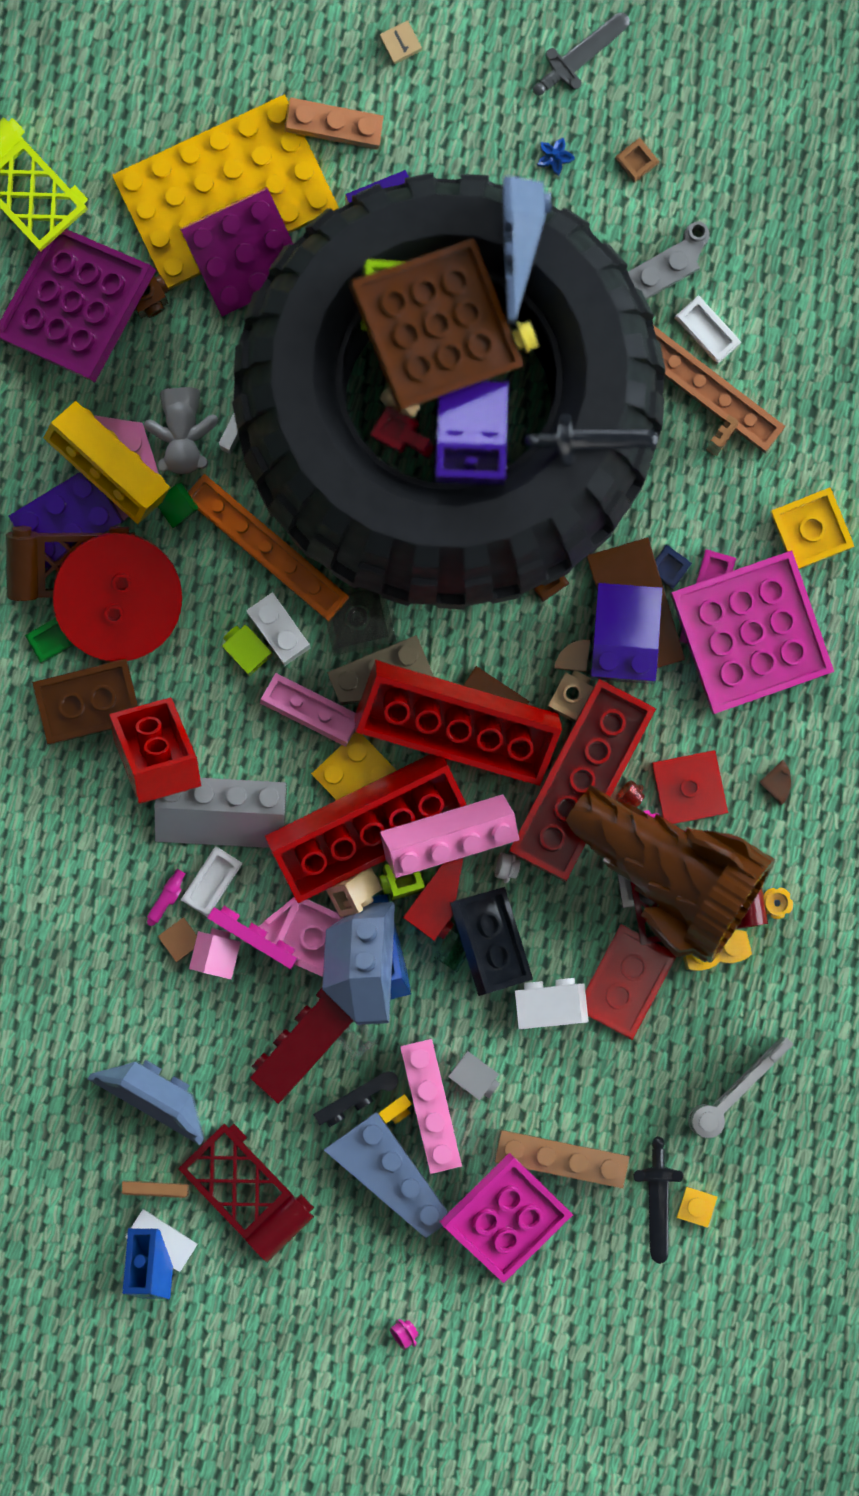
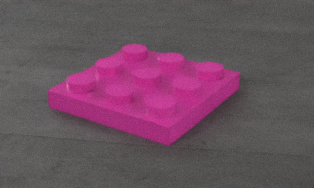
[439,1153,573,1283]

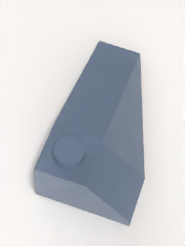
[502,176,551,326]

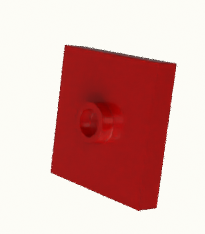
[652,750,728,824]

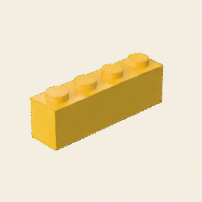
[43,401,170,525]

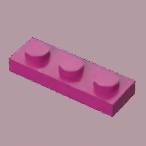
[207,906,298,970]

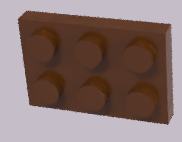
[32,659,138,745]

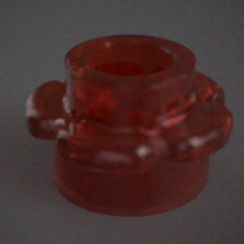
[615,780,645,808]

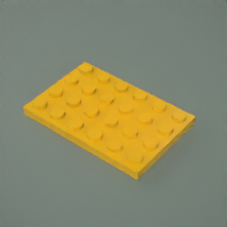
[112,94,339,289]

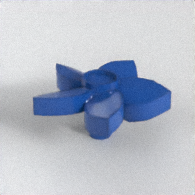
[537,138,575,176]

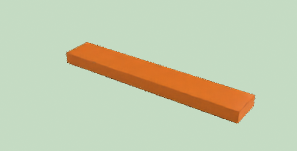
[188,474,349,622]

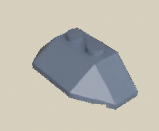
[322,902,395,1025]
[88,1059,205,1145]

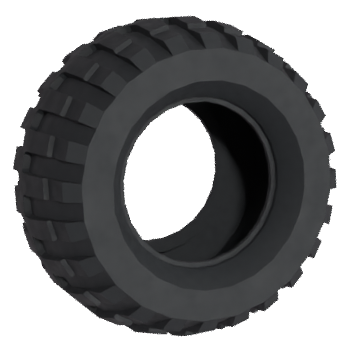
[232,172,666,610]

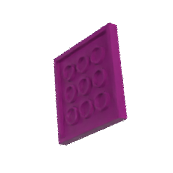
[0,224,156,383]

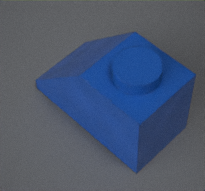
[122,1228,173,1299]

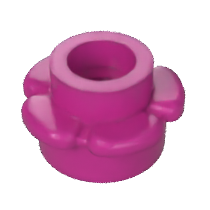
[390,1319,419,1350]

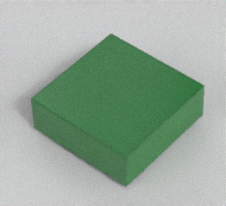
[158,483,199,528]

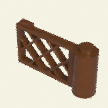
[6,526,135,601]

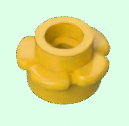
[764,888,793,919]

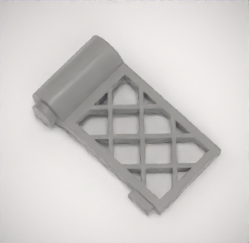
[688,1037,794,1138]

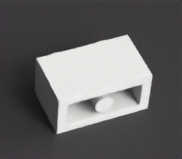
[246,592,311,667]
[515,978,589,1029]

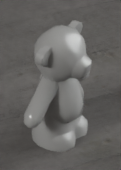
[144,387,218,474]

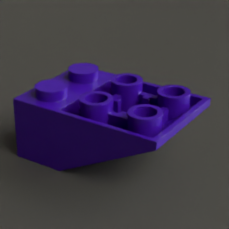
[436,381,508,485]

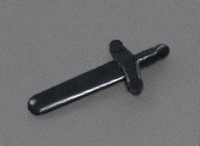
[525,413,658,467]
[633,1136,684,1264]

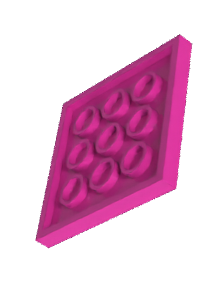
[670,550,834,714]

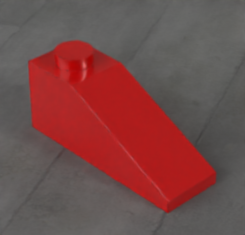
[403,857,464,941]

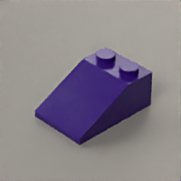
[591,583,662,684]

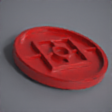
[53,533,182,661]

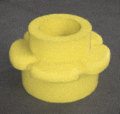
[512,321,539,354]

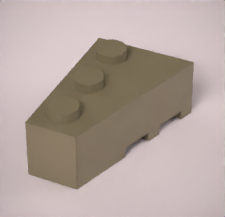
[327,635,434,705]

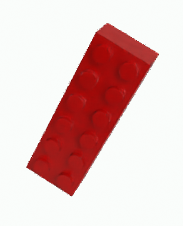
[354,660,562,786]
[508,679,657,882]
[265,754,467,903]

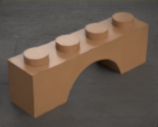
[494,1129,630,1188]

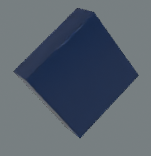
[655,544,692,589]

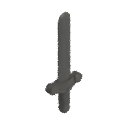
[533,12,630,95]

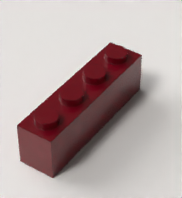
[250,987,353,1104]

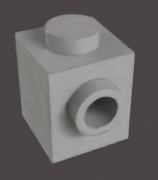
[448,1051,500,1100]

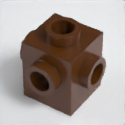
[134,275,170,319]

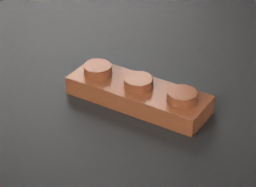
[284,97,384,150]

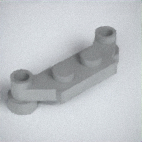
[628,221,710,300]

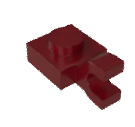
[371,406,436,459]

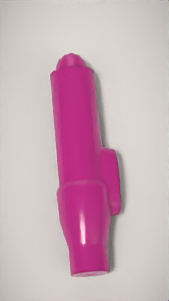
[147,869,186,926]

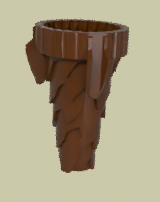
[566,785,775,963]

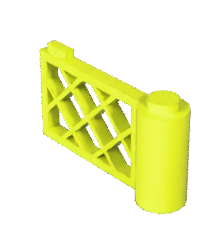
[0,117,88,252]

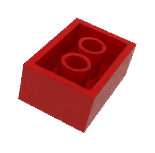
[109,697,202,804]

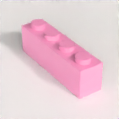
[380,794,519,878]
[400,1039,462,1174]

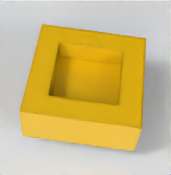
[378,1093,412,1125]
[676,1186,717,1228]

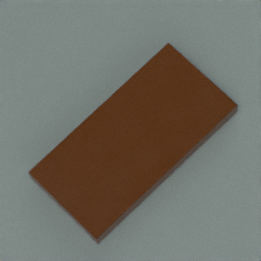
[587,537,685,669]

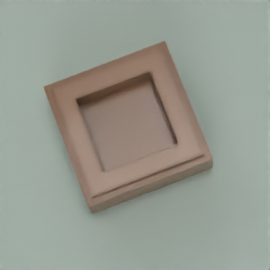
[615,137,660,183]
[158,917,197,962]

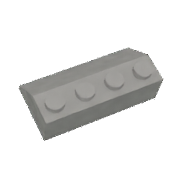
[155,778,287,848]

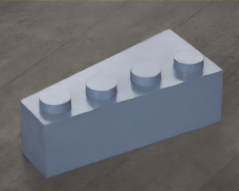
[324,1111,449,1238]

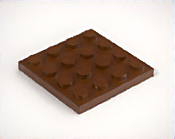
[348,238,524,412]

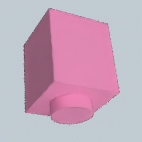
[189,928,241,979]

